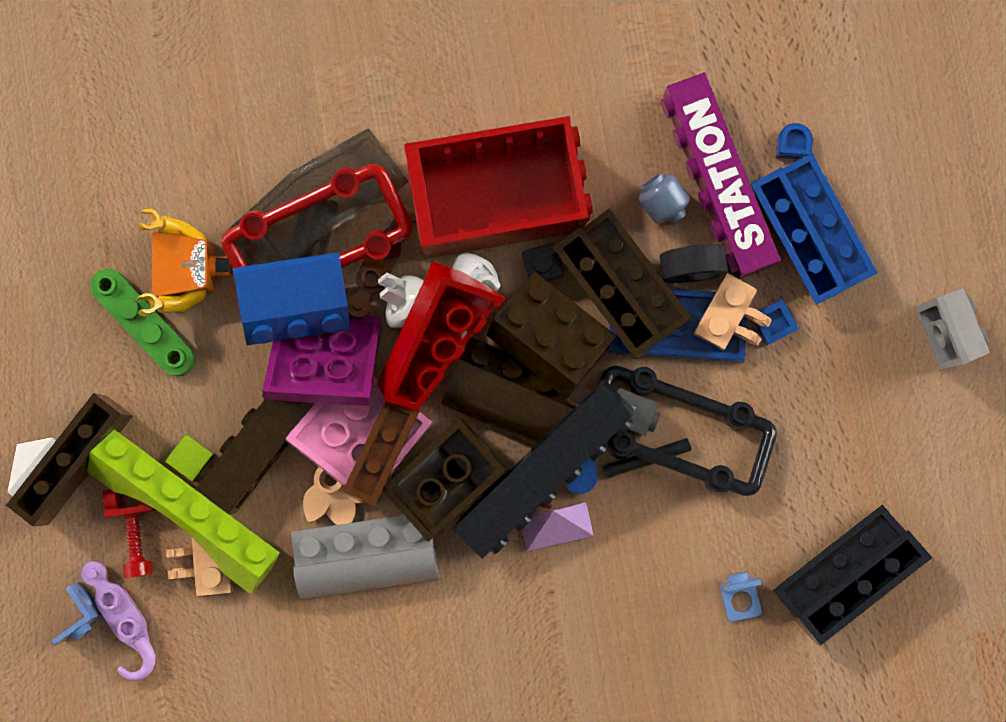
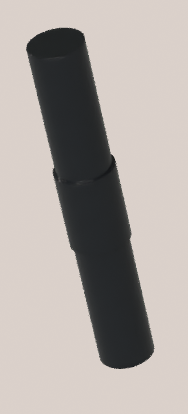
[603,438,691,479]

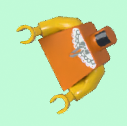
[136,209,233,317]

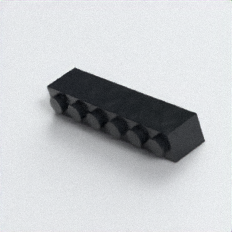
[452,379,634,559]

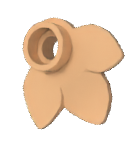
[303,467,362,525]

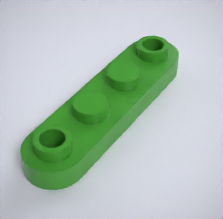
[90,269,196,376]

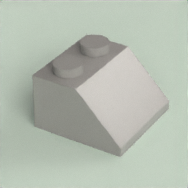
[914,288,990,370]

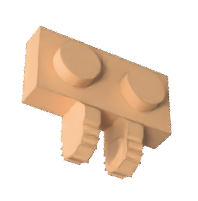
[693,273,772,351]
[166,538,234,596]

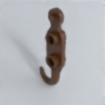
[347,212,417,319]

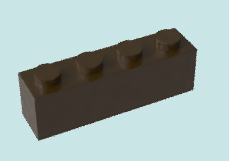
[6,393,133,527]
[196,394,315,514]

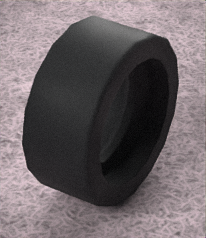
[659,244,728,283]

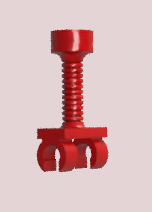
[102,490,157,578]

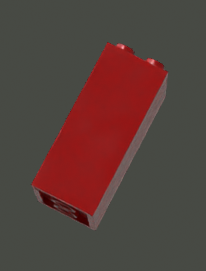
[404,116,593,259]

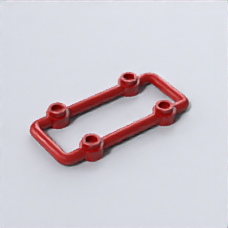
[221,164,413,268]

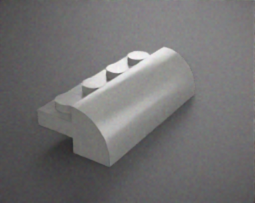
[291,515,440,600]

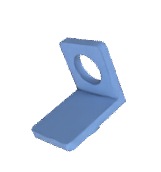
[719,572,762,622]
[51,582,102,646]

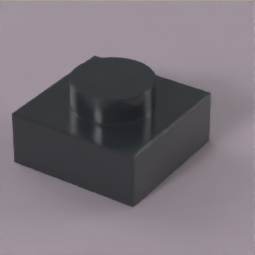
[522,243,563,281]

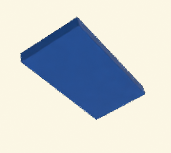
[607,289,747,362]

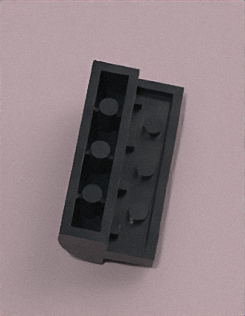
[773,505,933,646]

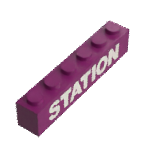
[661,72,781,279]

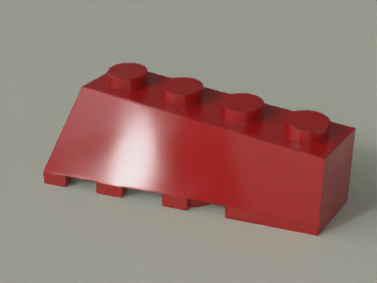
[377,261,506,411]

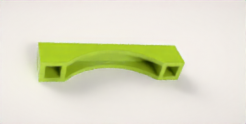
[87,429,280,594]

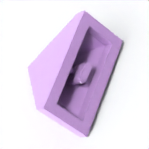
[522,502,594,551]

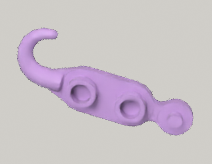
[81,561,156,681]

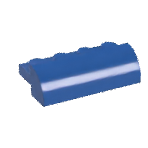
[751,153,878,305]

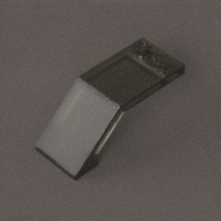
[223,129,409,266]

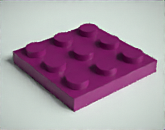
[262,315,382,406]

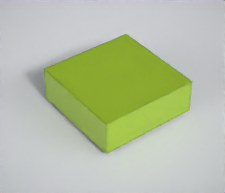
[165,434,215,482]

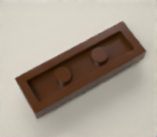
[342,401,419,508]

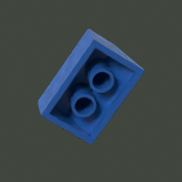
[233,252,350,346]

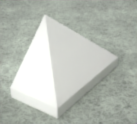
[8,437,58,496]

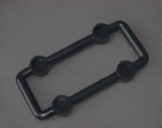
[599,365,777,496]

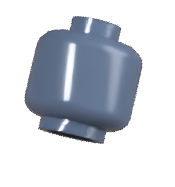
[639,172,690,225]

